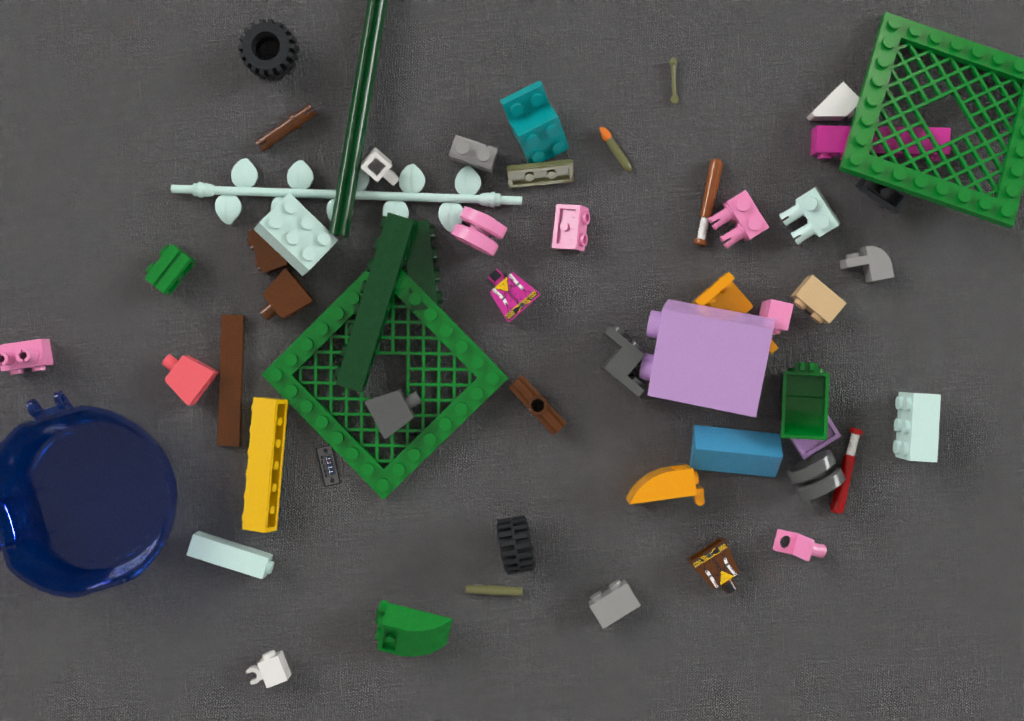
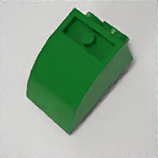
[781,362,830,440]
[375,600,453,657]

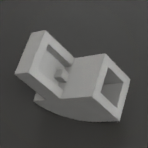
[840,246,894,282]

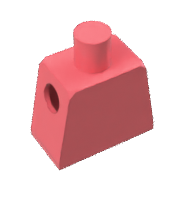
[162,354,220,406]

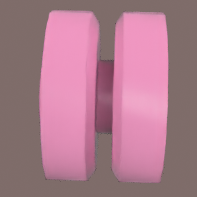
[451,206,508,257]

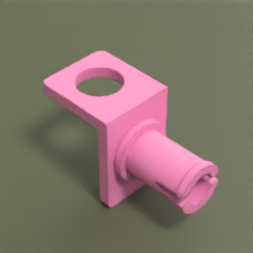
[773,529,827,561]

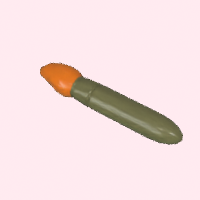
[599,127,632,172]

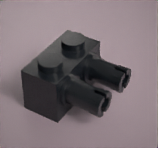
[855,153,912,214]

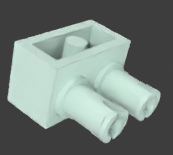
[779,186,840,245]

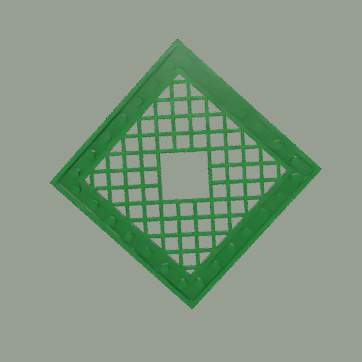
[839,12,1024,229]
[261,269,509,500]

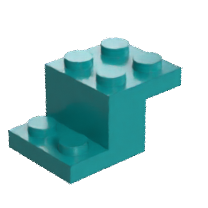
[500,80,570,164]

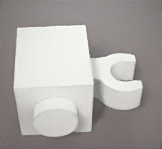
[360,147,399,186]
[246,650,292,688]

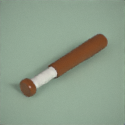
[694,159,723,246]

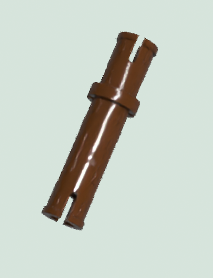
[255,103,317,152]

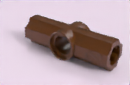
[508,375,567,436]

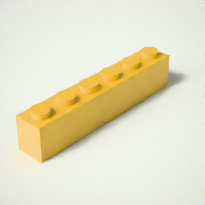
[242,397,288,533]

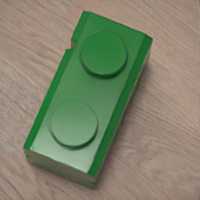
[144,243,197,295]

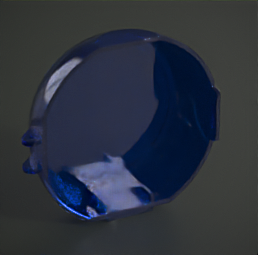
[0,390,178,598]

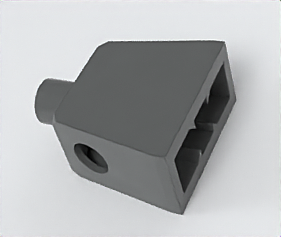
[365,389,422,439]

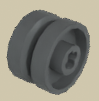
[786,450,846,501]

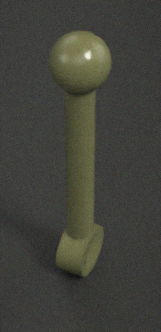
[669,58,679,104]

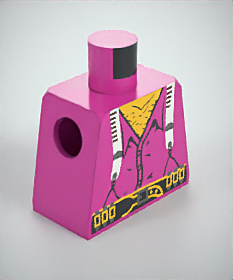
[488,268,540,323]

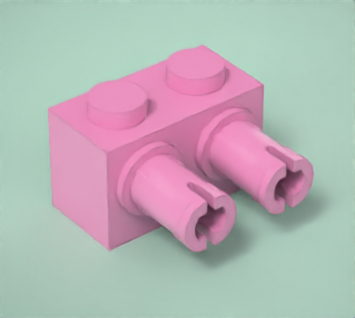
[708,190,769,249]
[0,339,54,375]

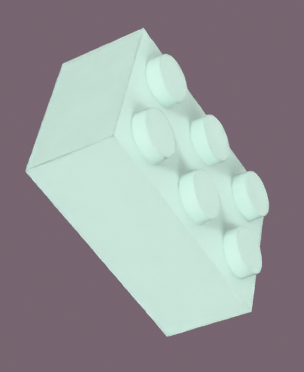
[254,193,338,276]
[893,392,941,462]

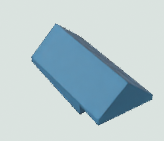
[689,425,783,477]

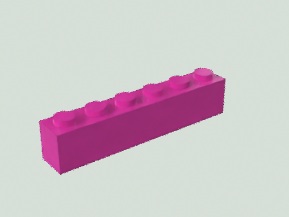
[811,125,951,162]

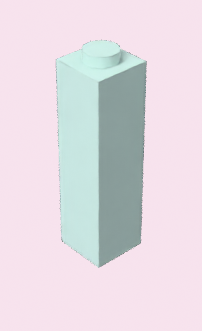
[186,531,274,579]

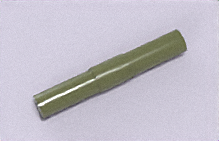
[466,585,523,596]

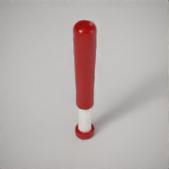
[830,427,863,514]

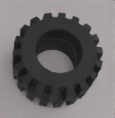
[238,19,299,81]
[496,515,535,575]

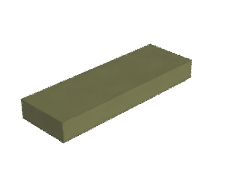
[507,159,574,189]

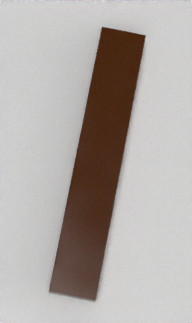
[217,314,245,446]

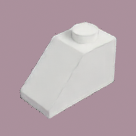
[806,82,859,121]

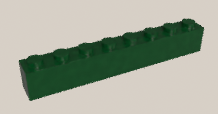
[334,212,417,392]

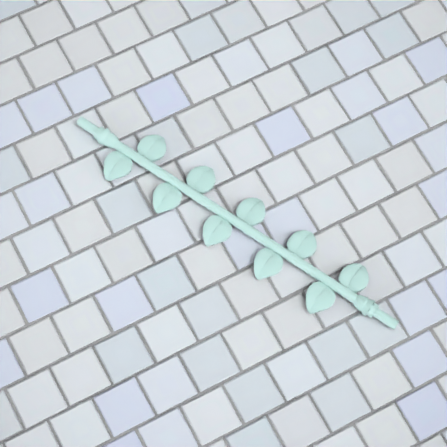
[171,158,522,232]

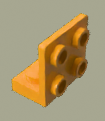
[691,272,753,313]

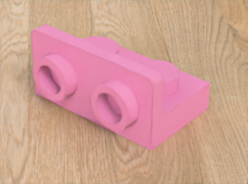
[552,204,590,252]

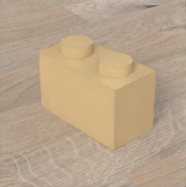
[791,275,847,324]

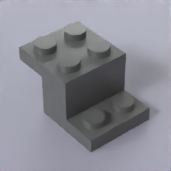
[601,326,645,397]

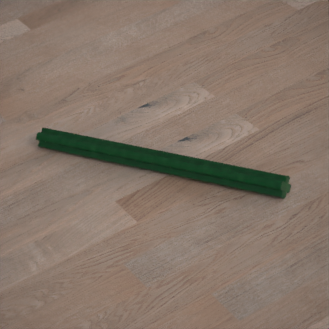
[329,0,388,238]

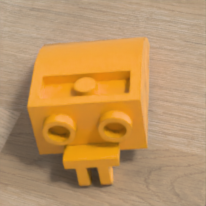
[626,464,705,506]

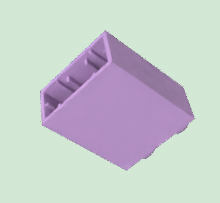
[639,299,776,417]

